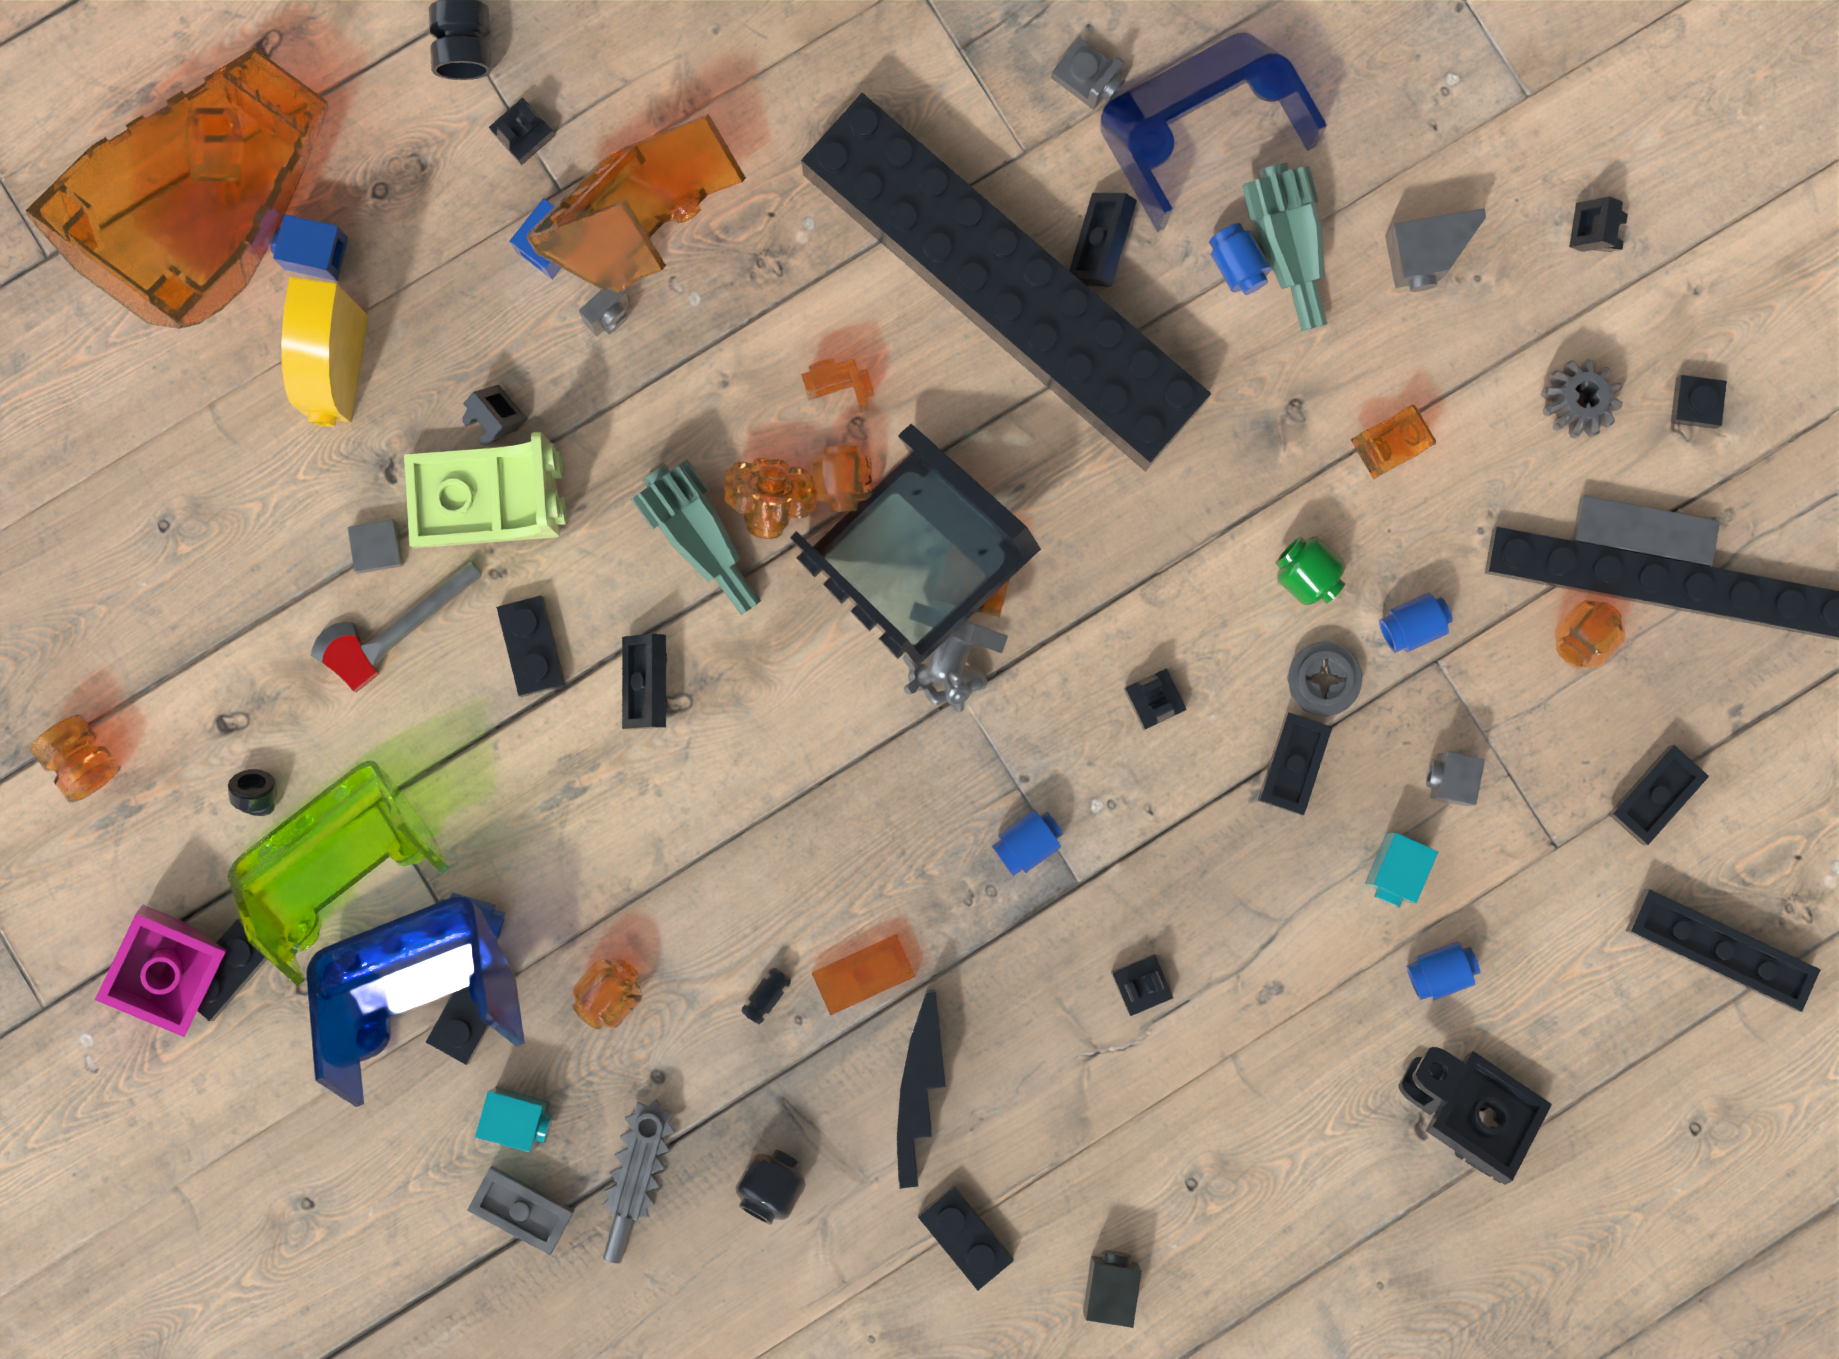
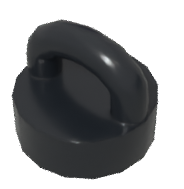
[228,769,277,816]

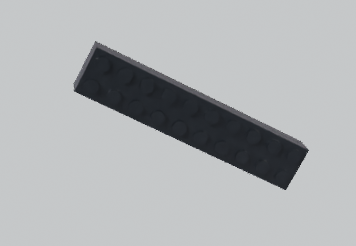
[801,93,1211,472]

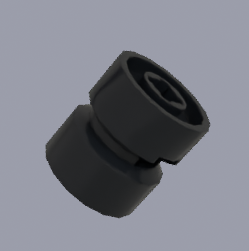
[429,0,492,80]

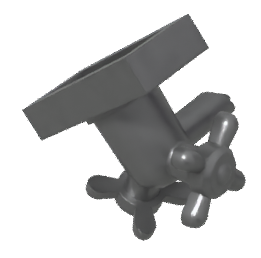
[903,603,1008,712]

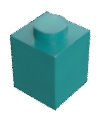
[1365,833,1439,908]
[475,1087,553,1153]

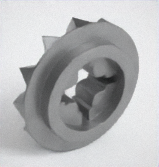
[1286,642,1362,717]

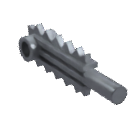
[603,1099,675,1264]

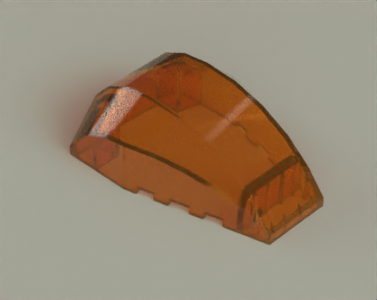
[25,48,328,329]

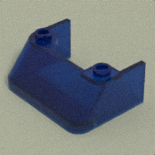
[1100,33,1327,233]
[306,896,525,1107]

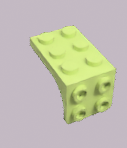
[404,432,567,548]

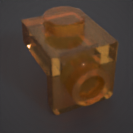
[801,358,874,412]
[1351,404,1436,480]

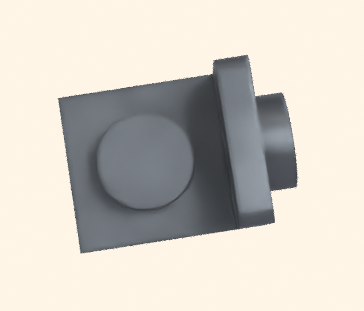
[1051,37,1125,110]

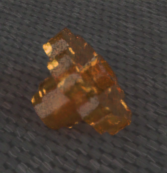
[724,458,818,539]

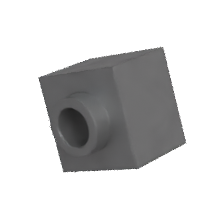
[1426,751,1485,806]

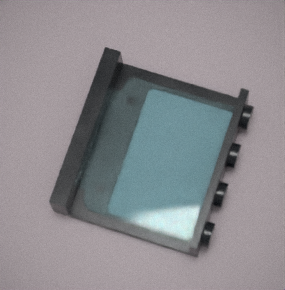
[790,424,1041,667]

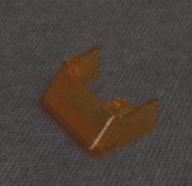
[526,114,746,293]

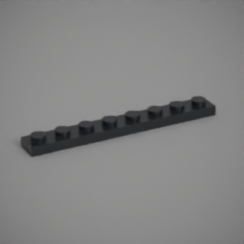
[1485,527,1839,640]

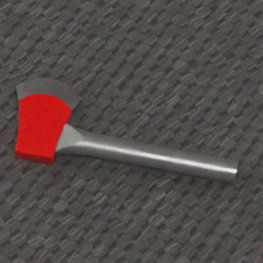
[311,561,482,693]

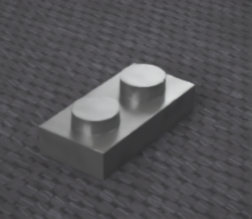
[579,279,630,337]
[467,1166,575,1255]

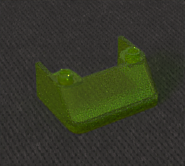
[228,760,450,986]

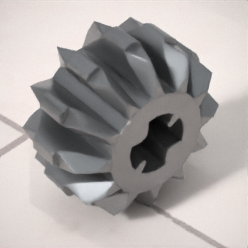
[1541,359,1623,438]

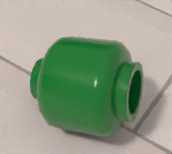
[1275,536,1345,605]

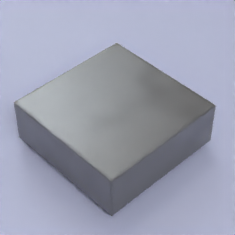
[347,519,403,574]

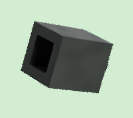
[1083,1250,1142,1328]

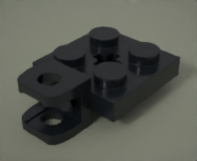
[1398,1047,1552,1185]

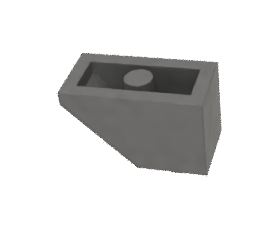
[1385,208,1486,292]

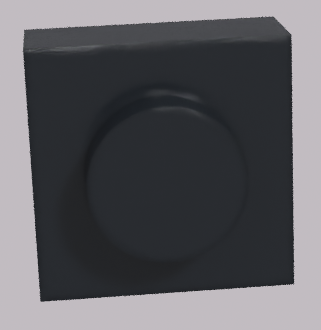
[1671,375,1727,429]

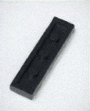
[1626,889,1821,1012]

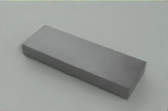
[1572,495,1720,567]

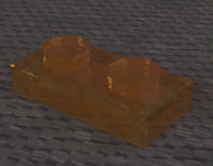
[811,933,916,1016]

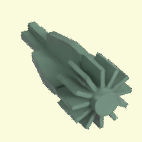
[1242,162,1327,331]
[631,460,761,615]

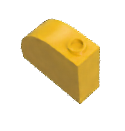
[282,277,369,427]

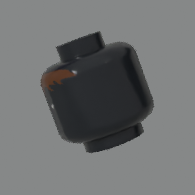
[735,1150,806,1225]

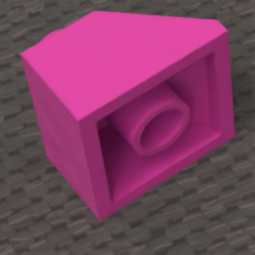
[95,904,226,1037]

